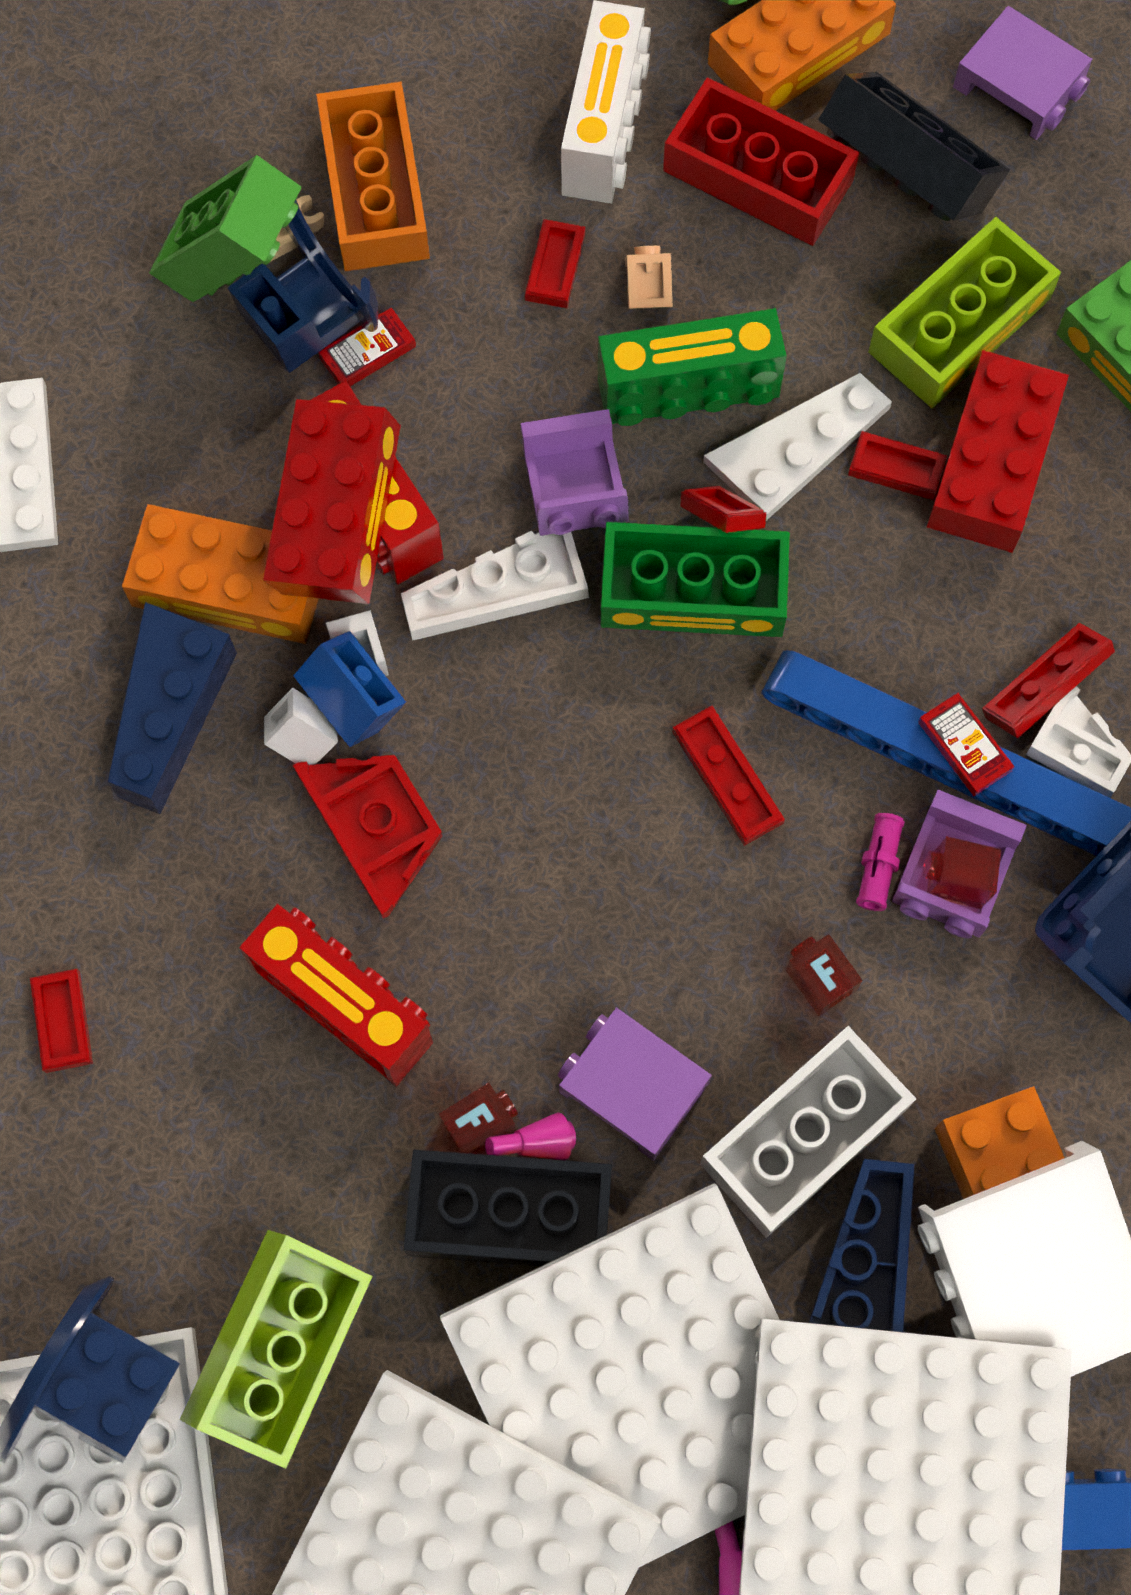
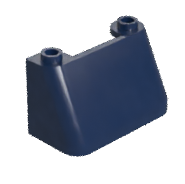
[1035,821,1131,1023]

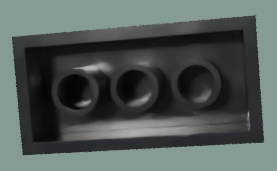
[818,71,1010,221]
[404,1150,612,1267]

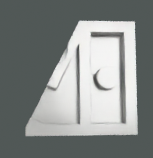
[1026,686,1131,798]

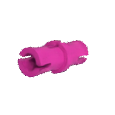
[856,813,905,911]

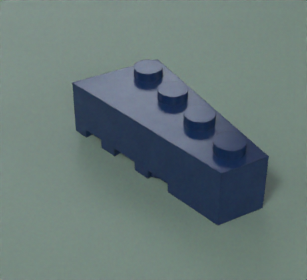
[108,602,237,814]
[809,1159,914,1332]

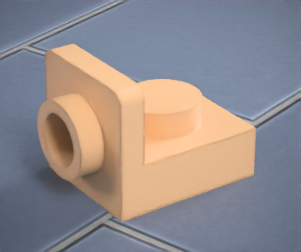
[625,246,673,309]

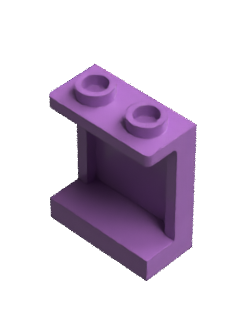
[953,6,1092,140]
[521,409,629,536]
[892,790,1027,938]
[557,1007,712,1161]

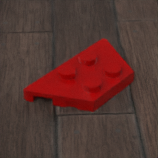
[293,755,443,919]

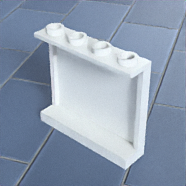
[918,1141,1131,1376]

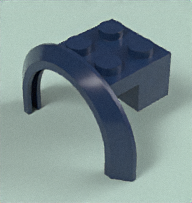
[228,200,378,373]
[0,1276,180,1464]

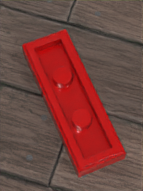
[982,623,1115,738]
[672,706,785,846]

